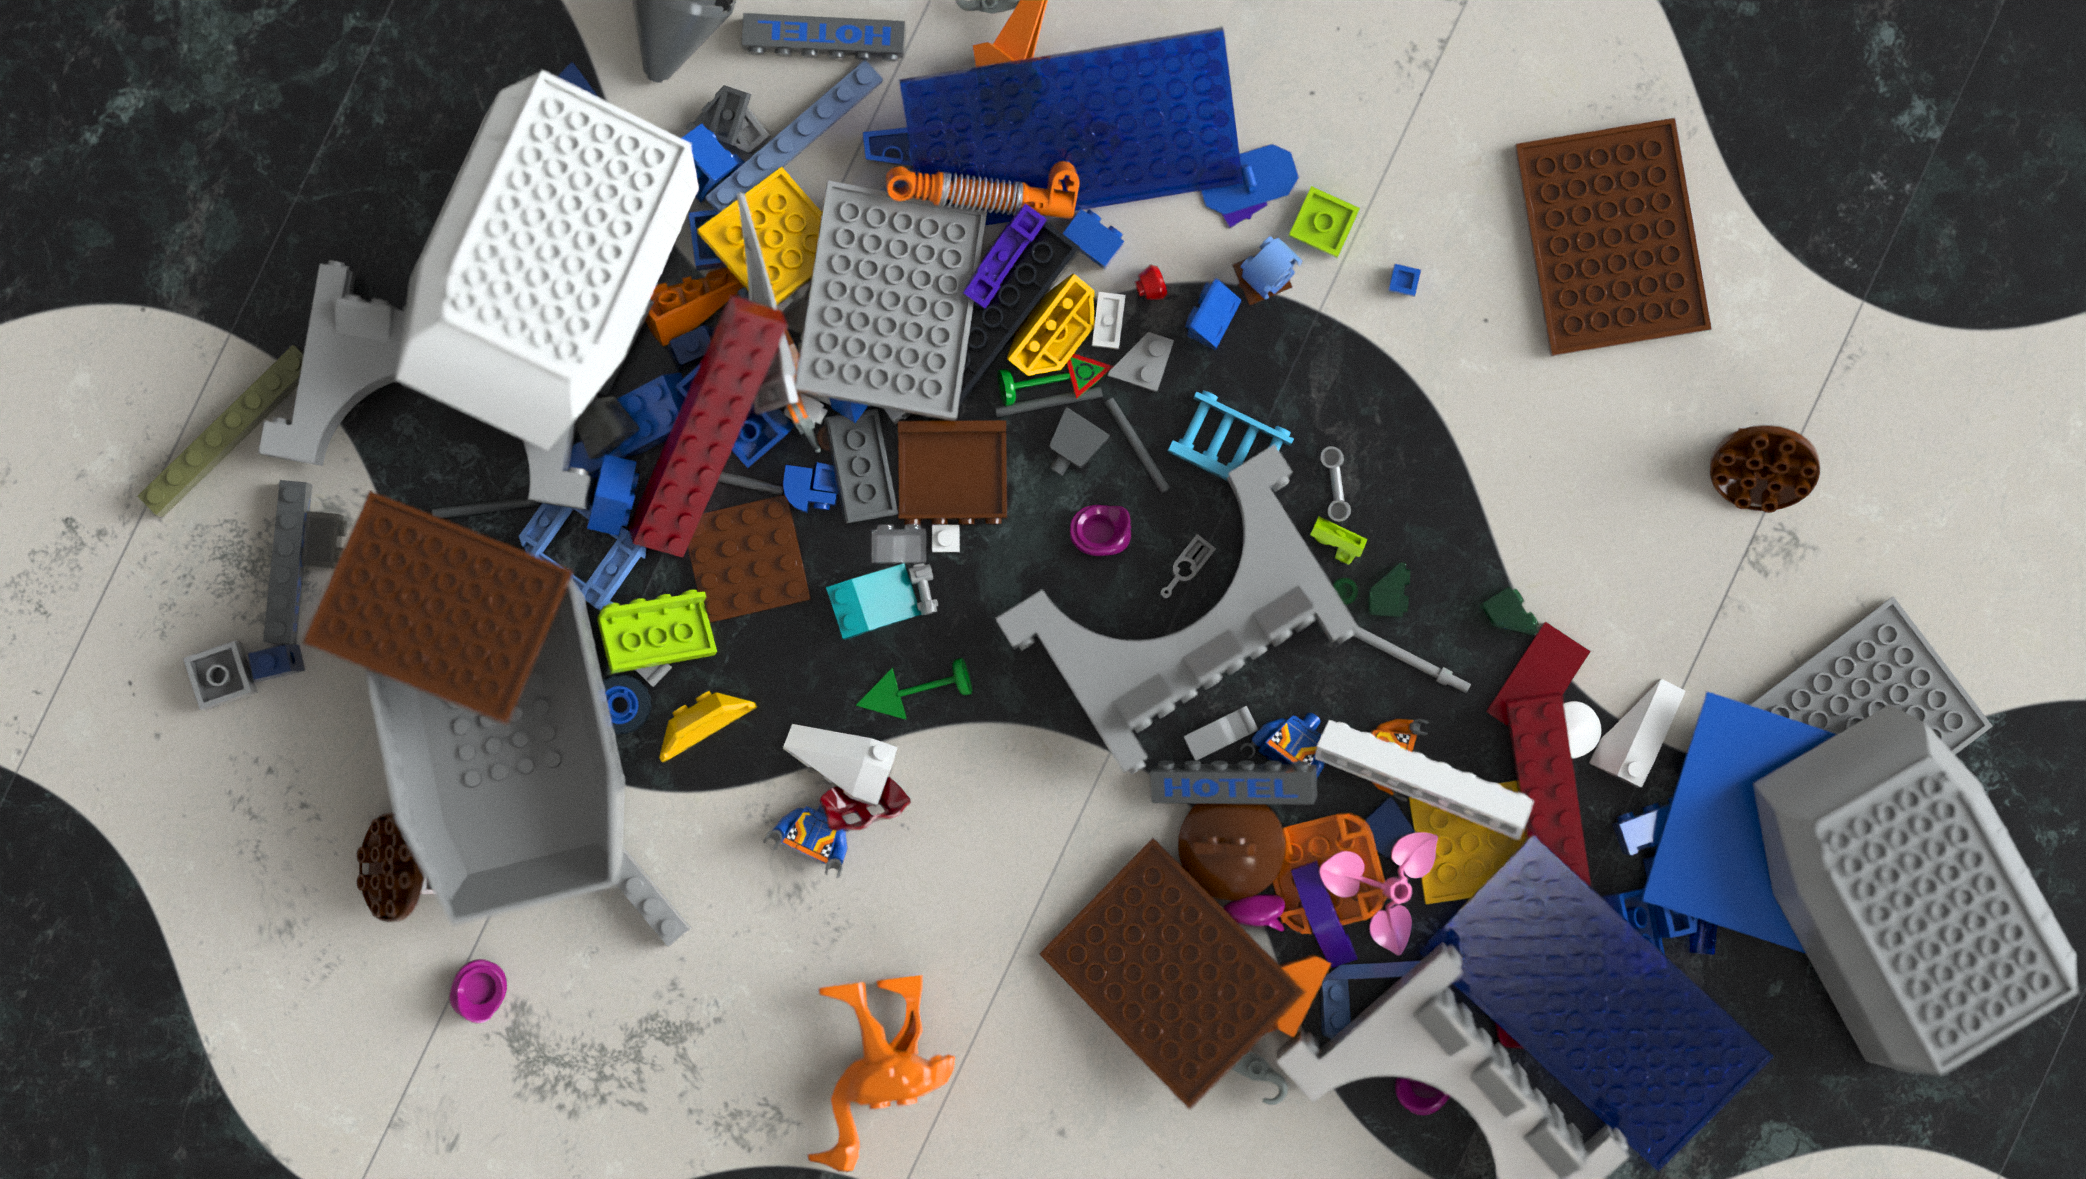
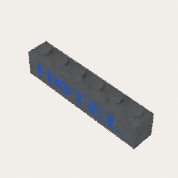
[742,13,906,62]
[263,480,313,645]
[1150,760,1318,804]

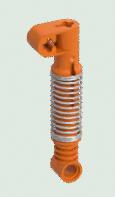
[885,161,1079,219]

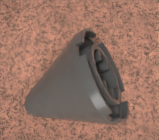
[632,0,736,83]

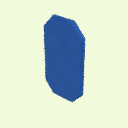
[1198,144,1299,215]

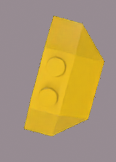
[1007,274,1094,376]
[659,691,757,762]

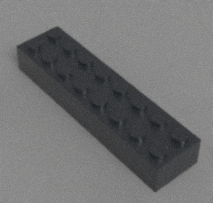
[948,221,1080,421]

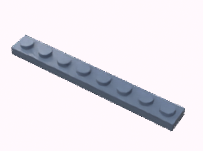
[706,60,883,213]

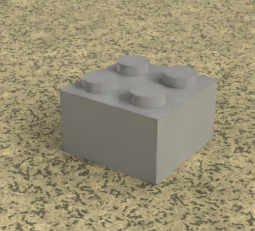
[183,641,258,710]

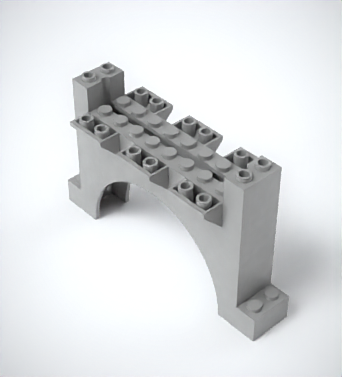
[259,260,595,511]
[996,444,1357,775]
[1276,942,1629,1179]

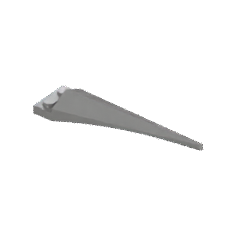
[737,192,798,414]

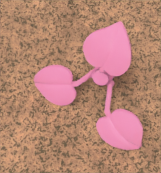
[1319,832,1438,955]

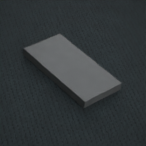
[824,409,898,524]

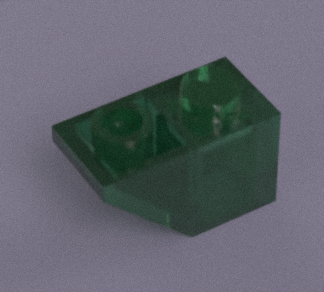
[1368,562,1410,618]
[1480,586,1539,636]

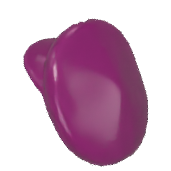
[1070,505,1131,556]
[1223,894,1285,931]
[449,959,507,1024]
[1395,1076,1451,1115]

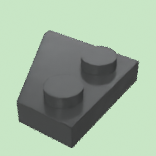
[686,85,751,146]

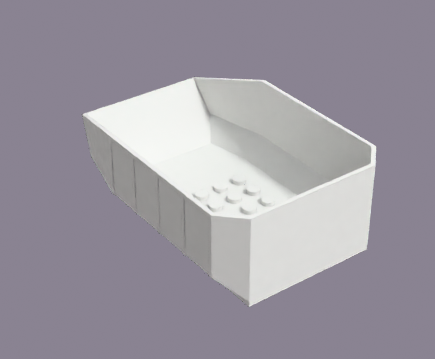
[396,71,699,451]

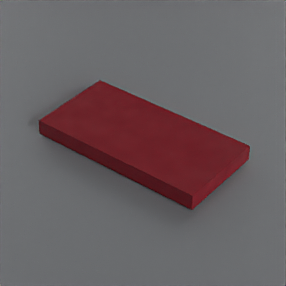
[1486,622,1591,727]

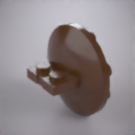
[1710,425,1820,513]
[1178,803,1286,900]
[356,813,436,922]

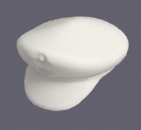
[1564,701,1601,759]

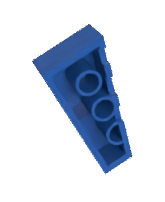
[863,121,976,175]

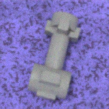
[908,563,938,615]

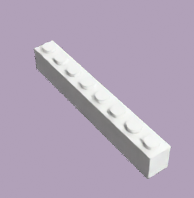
[1315,720,1534,840]

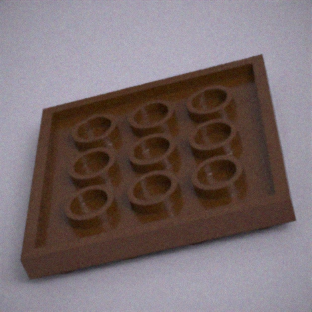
[688,495,811,623]

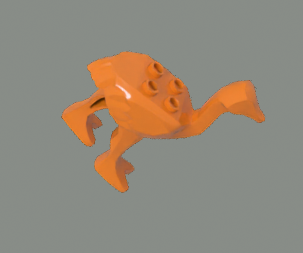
[808,975,955,1172]

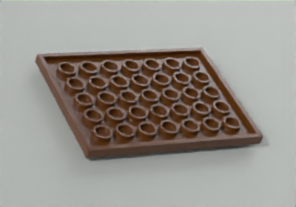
[1515,118,1712,356]
[302,491,573,725]
[1039,838,1306,1110]

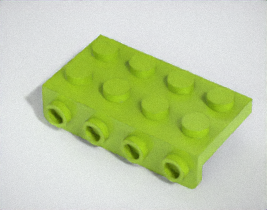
[597,590,717,674]

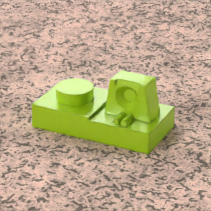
[1310,516,1367,565]

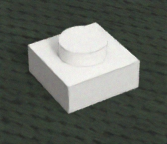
[932,525,960,552]

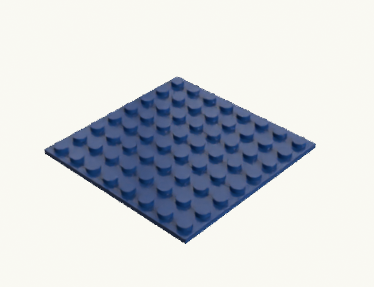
[1641,691,1838,953]

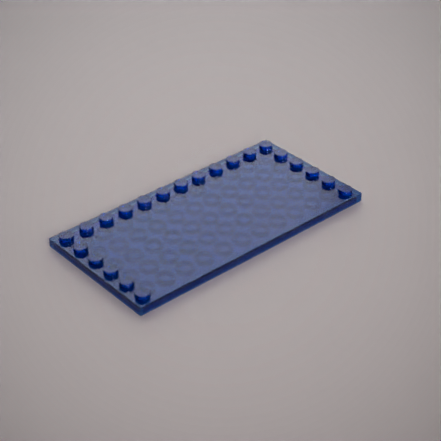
[899,27,1243,226]
[1420,834,1773,1172]

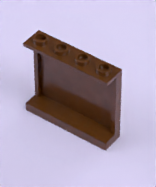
[898,420,1007,525]

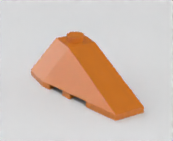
[645,267,744,346]

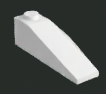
[1589,679,1685,788]
[783,724,898,807]

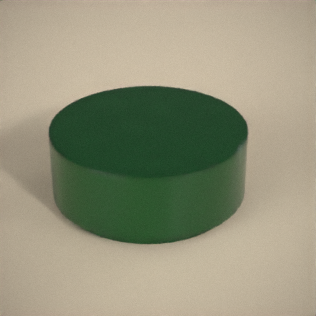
[1332,578,1358,605]

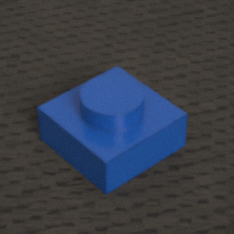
[1388,264,1421,297]
[811,462,839,495]

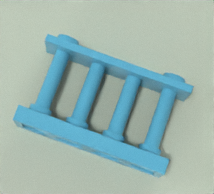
[1168,390,1294,481]

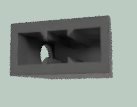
[1049,407,1110,476]

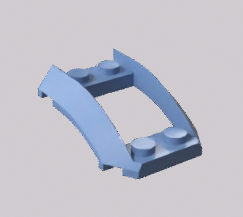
[519,503,646,610]
[1319,961,1420,1039]

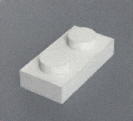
[1092,292,1125,349]

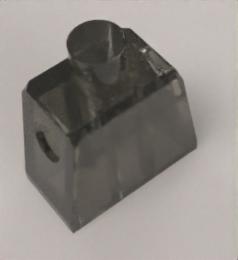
[574,394,640,459]

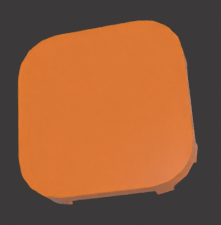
[1273,813,1387,934]

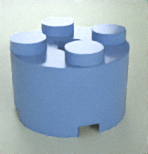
[1241,236,1303,300]

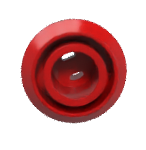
[1135,264,1167,300]

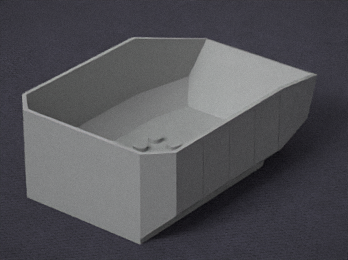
[365,579,625,925]
[1753,705,2079,1075]

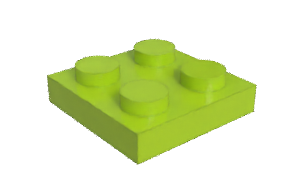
[1289,186,1360,258]

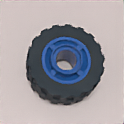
[603,674,652,735]

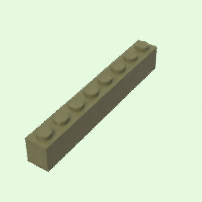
[137,345,304,517]

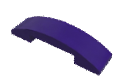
[962,204,1047,308]
[1291,860,1358,968]

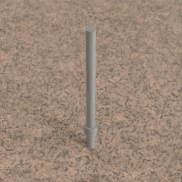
[1352,626,1471,693]

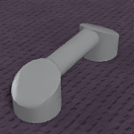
[1320,446,1351,522]

